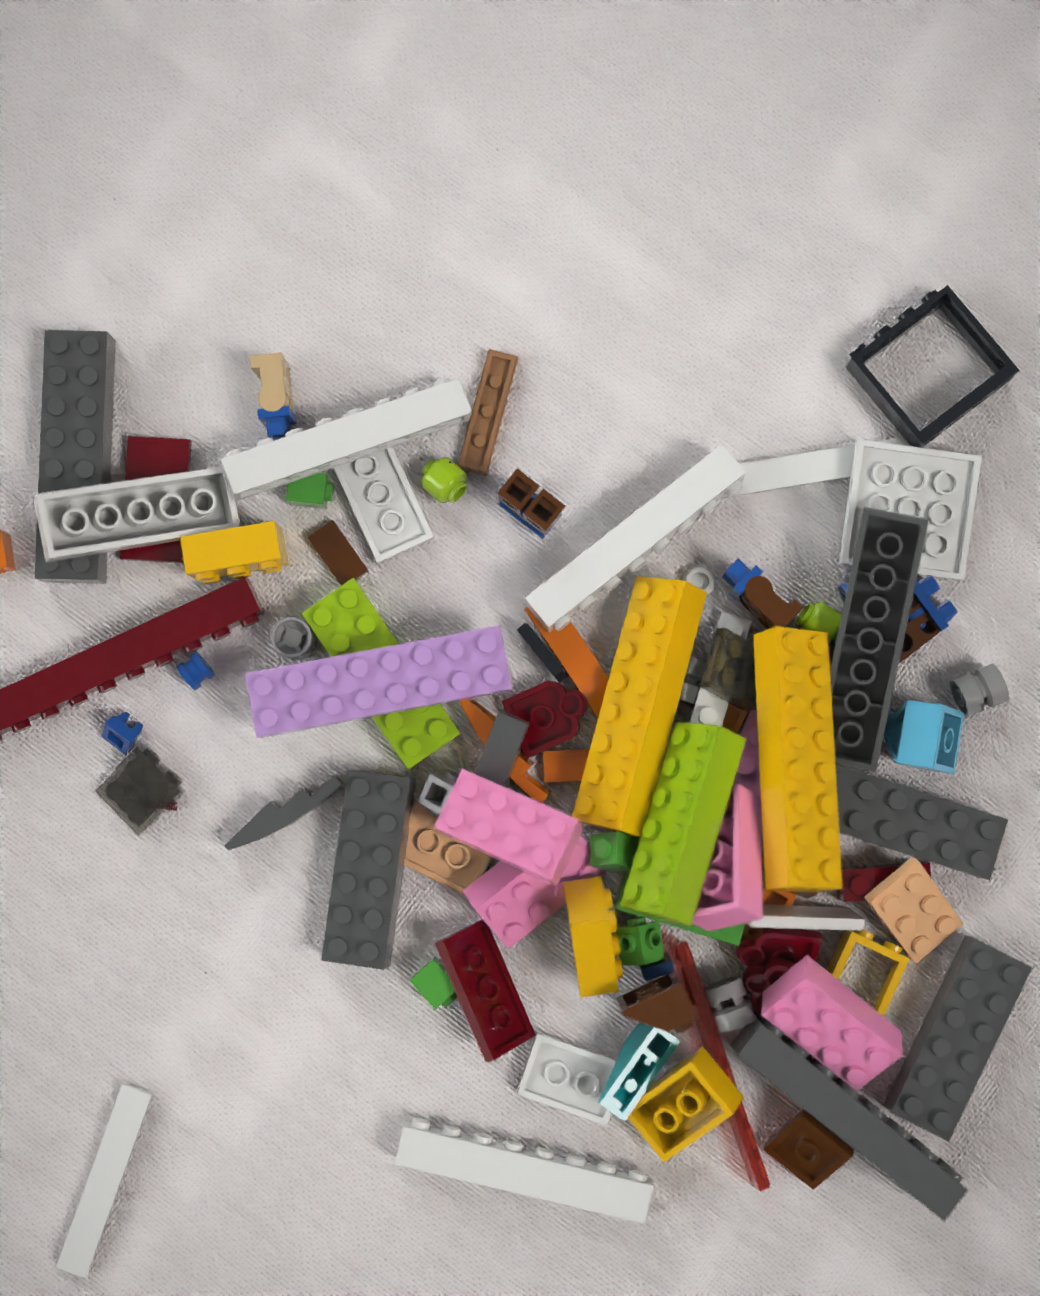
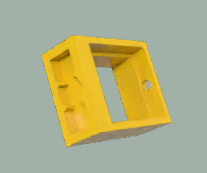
[826,930,910,1016]

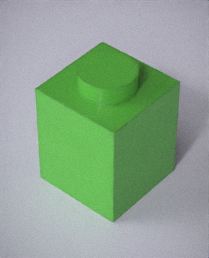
[286,473,334,509]
[590,831,639,872]
[410,956,457,1010]

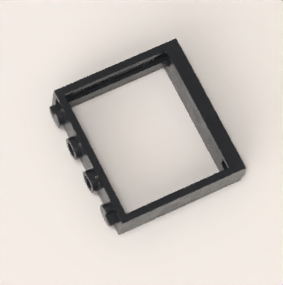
[846,285,1020,448]

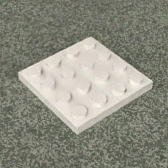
[839,439,982,580]

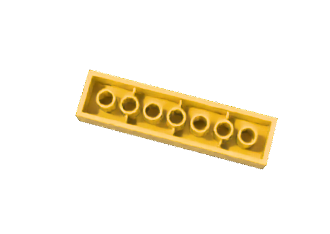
[572,576,707,837]
[753,626,842,892]

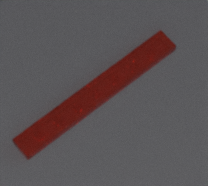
[669,940,771,1191]

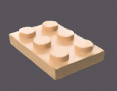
[864,856,964,964]

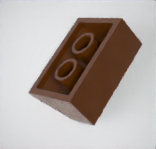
[617,972,698,1034]

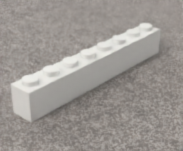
[221,378,472,502]
[525,444,746,633]
[394,1118,654,1224]

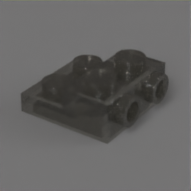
[701,628,757,711]
[95,747,185,836]

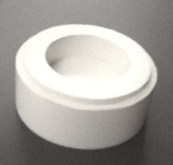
[684,567,715,596]

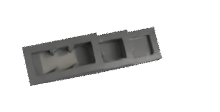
[475,710,530,788]
[224,775,345,850]

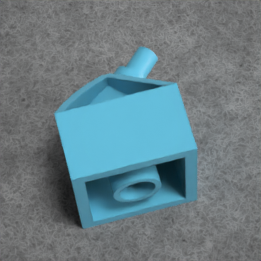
[884,700,964,775]

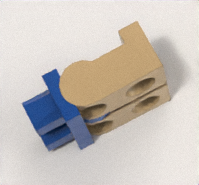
[250,352,297,441]

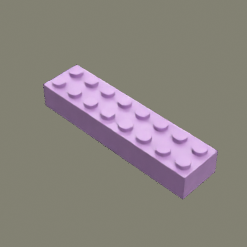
[245,625,513,738]

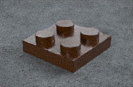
[763,1109,855,1190]

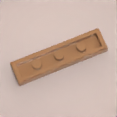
[457,349,518,476]

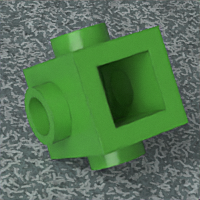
[615,917,665,966]

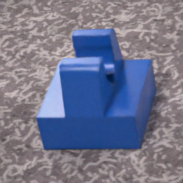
[102,712,143,756]

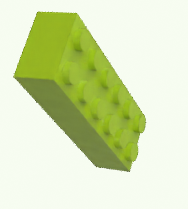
[301,578,462,770]
[620,722,746,927]

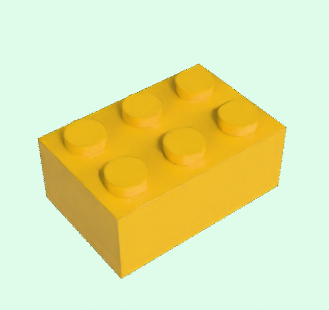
[180,521,289,585]
[563,876,623,998]
[628,1046,744,1163]

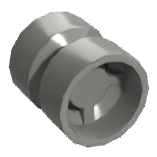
[271,617,317,660]
[950,664,1009,717]
[702,975,757,1033]

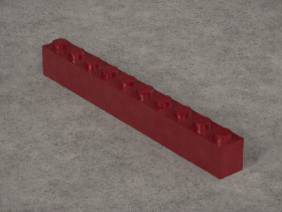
[0,577,265,741]

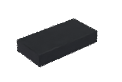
[517,623,568,683]

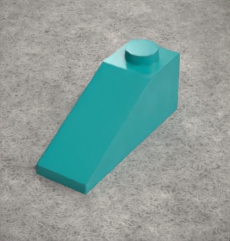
[598,1022,680,1121]

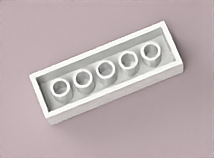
[33,467,240,562]

